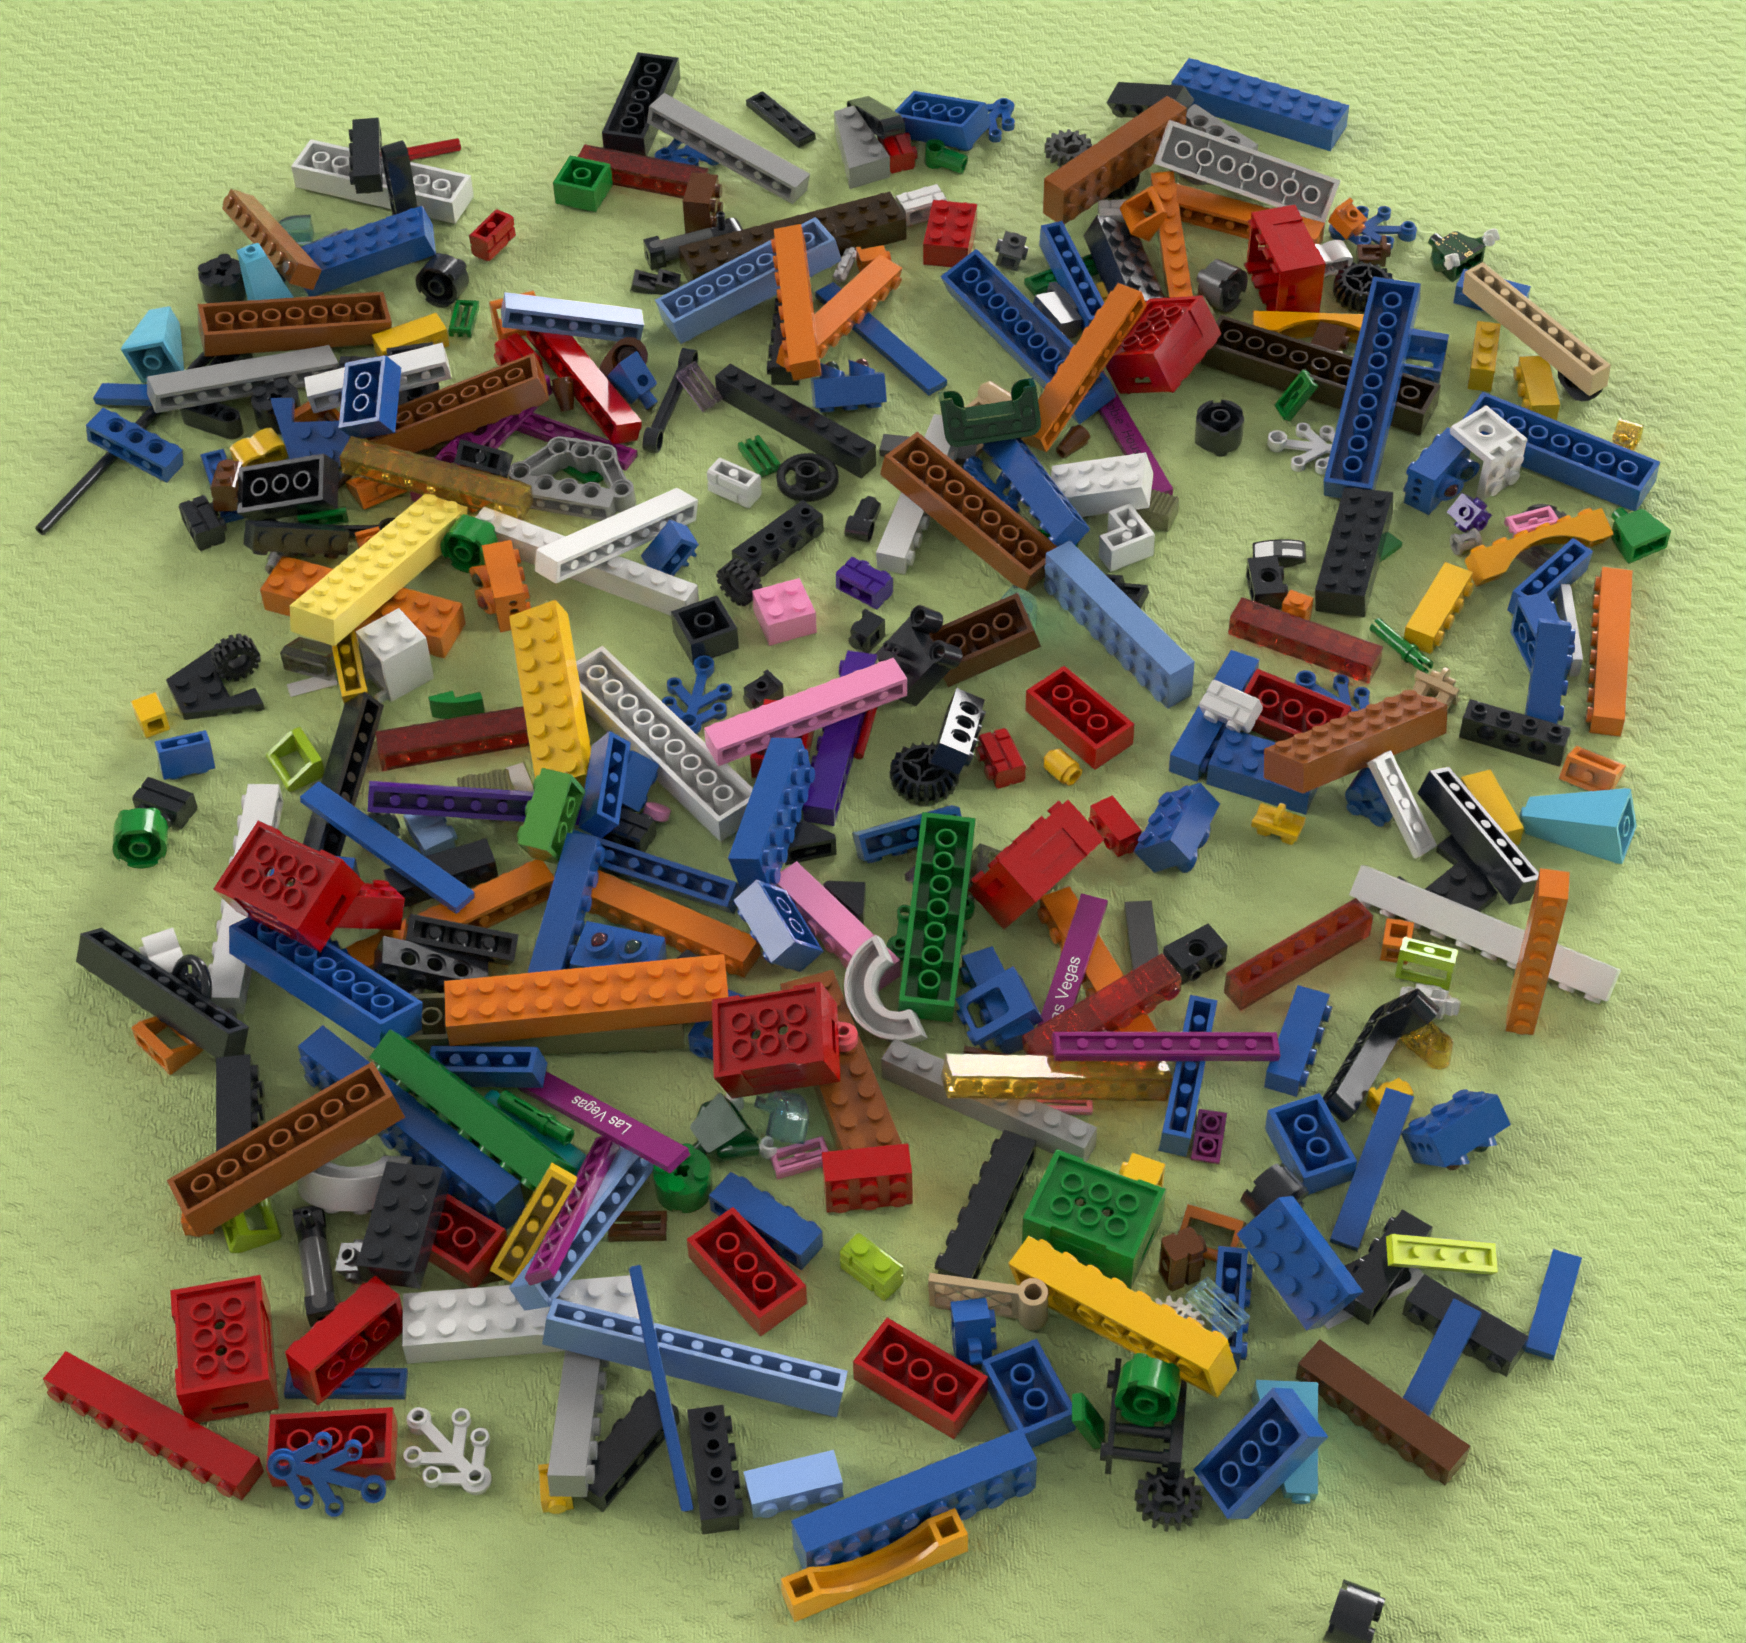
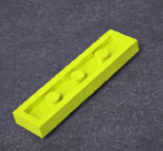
[1386,1234,1498,1275]

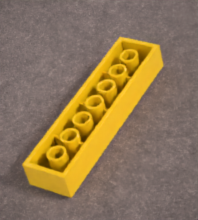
[509,600,591,789]
[1008,1236,1237,1398]

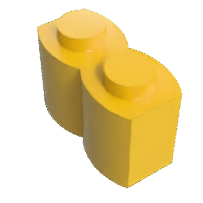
[229,428,288,467]

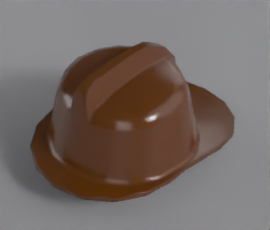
[600,337,648,390]

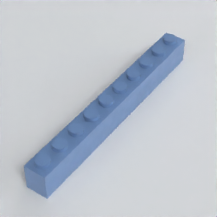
[542,1298,848,1418]

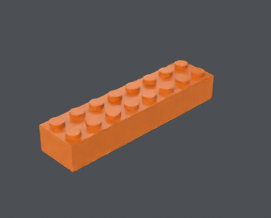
[260,556,466,659]

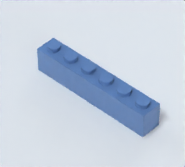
[501,292,644,341]

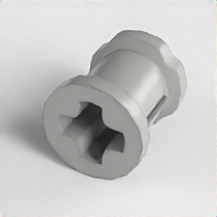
[1450,528,1482,556]

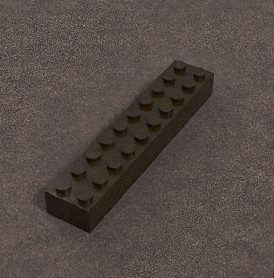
[679,191,907,283]
[1201,315,1441,435]

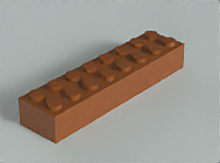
[1043,96,1187,225]
[197,292,392,356]
[359,353,549,469]
[880,432,1057,594]
[1264,690,1448,793]
[780,969,902,1151]
[167,1061,405,1238]

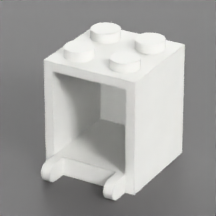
[356,608,434,703]

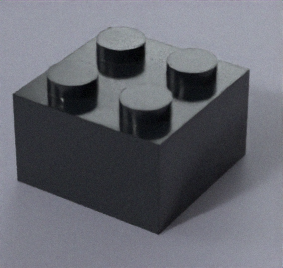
[671,595,739,665]

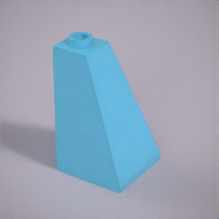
[236,243,294,301]
[121,306,184,383]
[1520,788,1637,864]
[1251,1380,1318,1504]

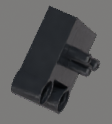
[875,605,963,706]

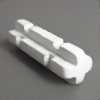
[833,247,856,283]

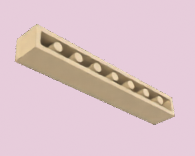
[1463,262,1611,396]

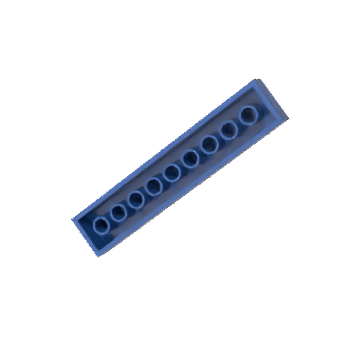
[941,249,1116,425]
[1323,277,1421,498]
[298,1025,525,1231]

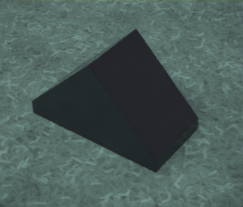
[784,820,837,865]
[823,881,866,925]

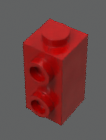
[1088,795,1142,857]

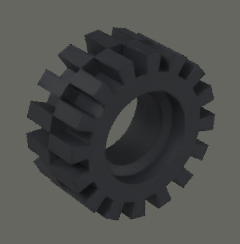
[716,558,763,606]
[210,634,261,681]

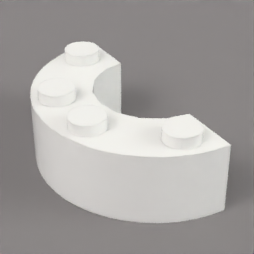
[844,935,928,1044]
[298,1156,412,1215]

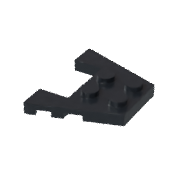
[166,638,265,720]
[1397,835,1498,912]

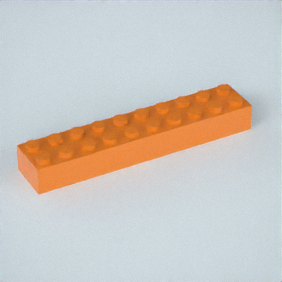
[444,954,728,1046]

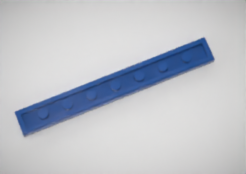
[815,282,947,396]
[300,781,475,914]
[629,1265,695,1512]

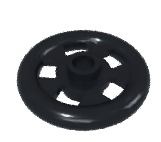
[171,954,212,1001]

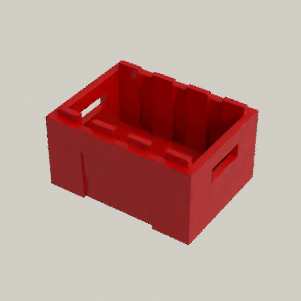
[1244,204,1326,313]
[1105,296,1221,394]
[968,800,1105,930]
[213,820,364,952]
[712,981,841,1099]
[170,1275,279,1423]

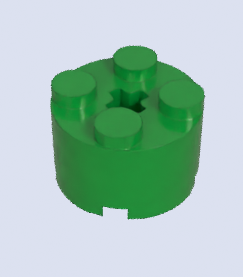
[440,514,498,573]
[112,808,168,869]
[653,1143,712,1213]
[1115,1353,1181,1427]

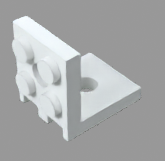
[1450,406,1527,501]

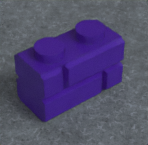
[835,557,893,610]

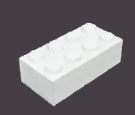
[1051,452,1153,517]

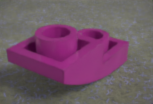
[1191,1109,1227,1165]

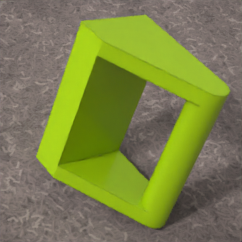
[266,726,325,792]
[1395,937,1458,991]
[221,1197,282,1253]

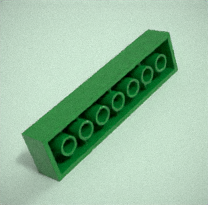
[898,812,976,1023]
[369,1029,577,1192]

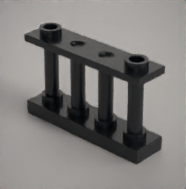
[1100,1358,1187,1480]

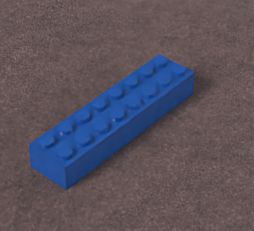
[1171,58,1349,152]
[1462,392,1660,511]
[229,917,423,1049]
[791,1428,1037,1569]

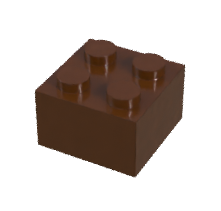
[683,172,723,234]

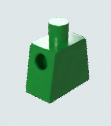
[1611,507,1671,564]

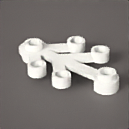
[1267,423,1335,475]
[403,1407,492,1495]

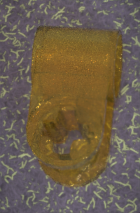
[1612,419,1644,451]
[1401,1021,1453,1069]

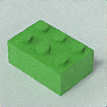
[517,768,586,864]

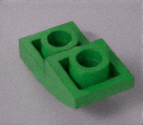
[428,691,485,719]

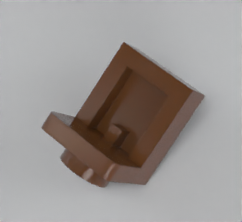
[1356,235,1391,267]

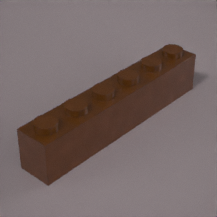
[1296,1339,1470,1486]

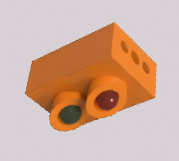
[469,540,531,632]

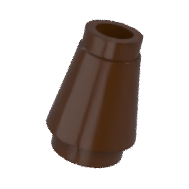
[551,376,574,412]
[1056,425,1090,459]

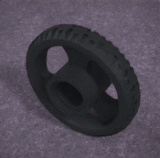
[776,453,839,502]

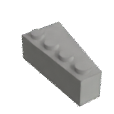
[834,106,890,189]

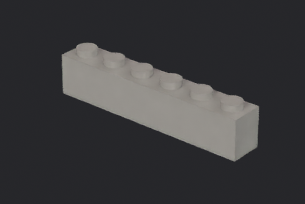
[547,1350,610,1497]

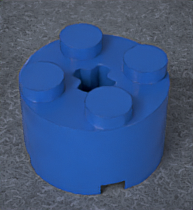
[1345,767,1393,827]

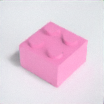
[752,578,817,646]

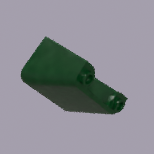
[938,378,1041,447]

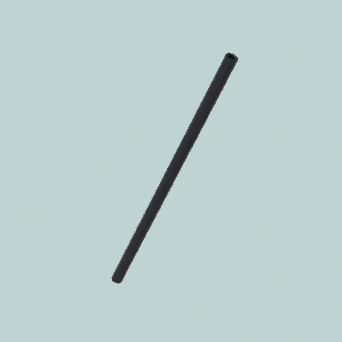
[35,352,215,535]

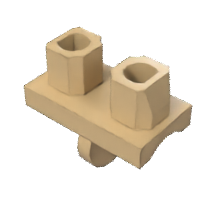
[1413,667,1460,710]

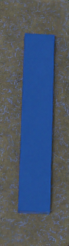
[1330,1087,1414,1252]

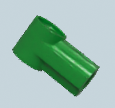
[924,139,968,174]

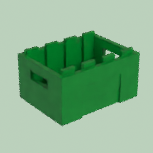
[1022,1149,1166,1290]

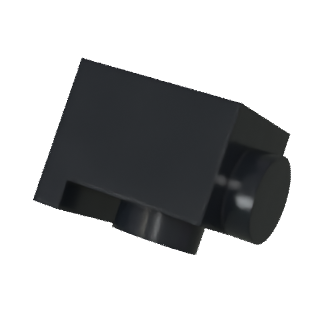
[848,609,886,653]
[743,669,784,709]

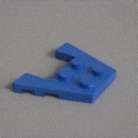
[271,396,351,469]

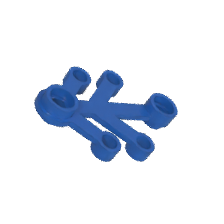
[957,98,1015,151]
[655,138,719,170]
[1329,206,1417,249]
[962,456,1021,513]
[661,655,732,734]
[1295,670,1370,711]
[267,1432,386,1517]

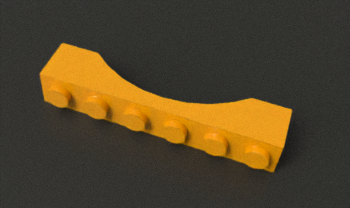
[1252,311,1364,345]
[1464,508,1614,587]
[781,1508,968,1622]

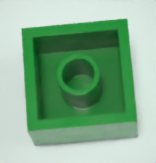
[553,155,613,212]

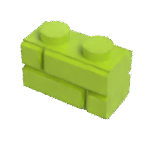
[839,1233,904,1301]

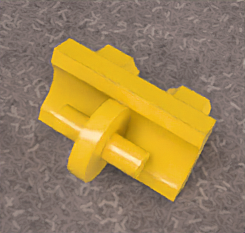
[1251,803,1306,845]

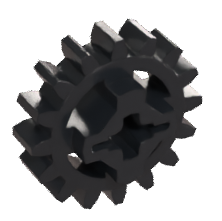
[1134,1467,1203,1532]

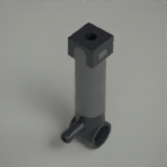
[643,211,743,271]
[292,1205,338,1328]

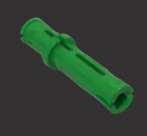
[1370,618,1434,673]
[497,1090,575,1146]

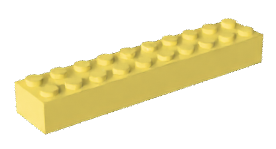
[290,494,468,646]

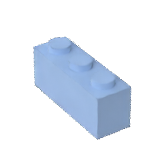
[744,1450,844,1519]

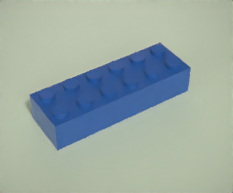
[301,206,436,297]
[728,737,815,892]

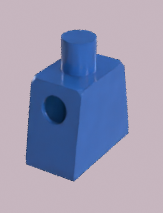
[606,351,658,410]

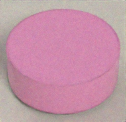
[643,802,671,822]

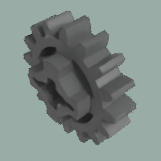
[1044,129,1092,167]

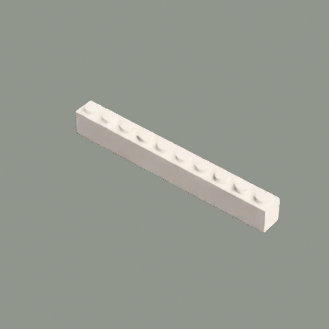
[475,507,699,616]
[208,784,283,1014]
[1349,865,1621,1004]

